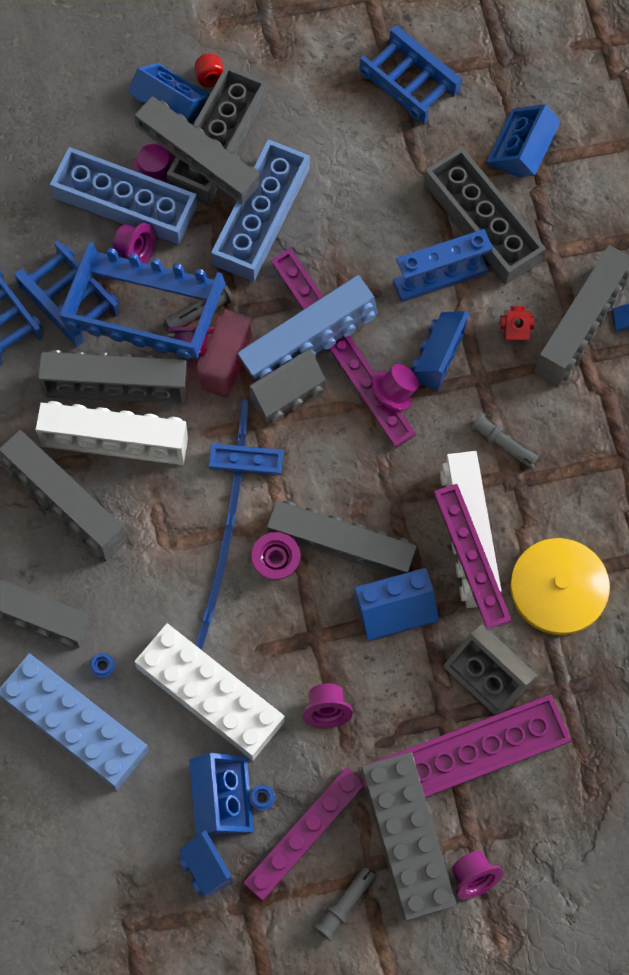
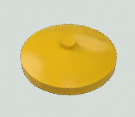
[510,538,609,635]

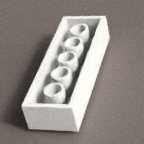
[36,401,188,465]
[440,451,501,608]
[135,623,285,761]

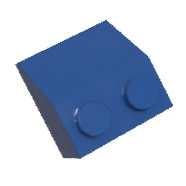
[178,830,233,899]

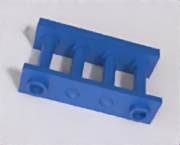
[359,25,462,124]
[393,229,493,303]
[14,240,120,348]
[0,270,43,365]

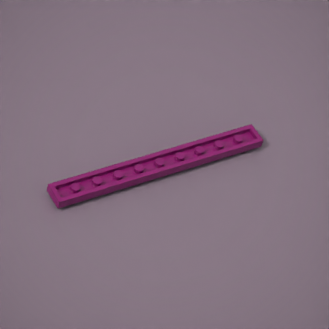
[271,248,416,448]

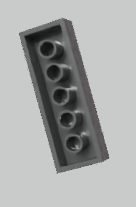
[167,65,267,205]
[423,147,546,285]
[534,245,629,387]
[39,350,188,405]
[0,430,127,562]
[359,752,457,920]

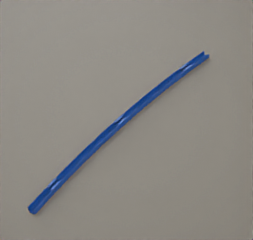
[195,399,248,650]

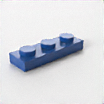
[209,443,283,476]

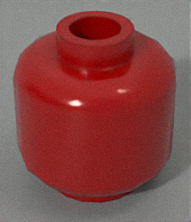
[194,53,224,87]

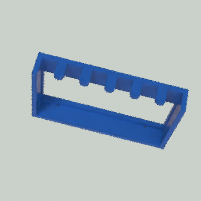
[59,242,226,359]

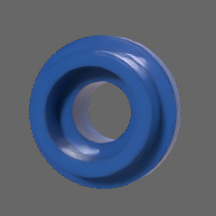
[90,653,115,678]
[249,785,275,811]

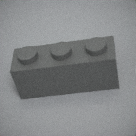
[250,349,326,426]
[443,624,538,715]

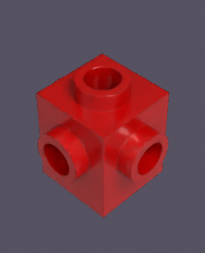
[500,306,534,340]

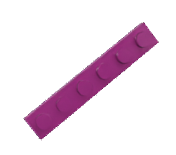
[433,484,511,630]
[244,767,364,901]

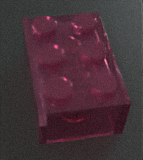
[196,309,253,399]

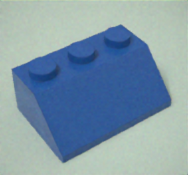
[128,63,210,123]
[486,104,561,177]
[411,311,469,391]
[354,568,439,641]
[189,753,254,837]

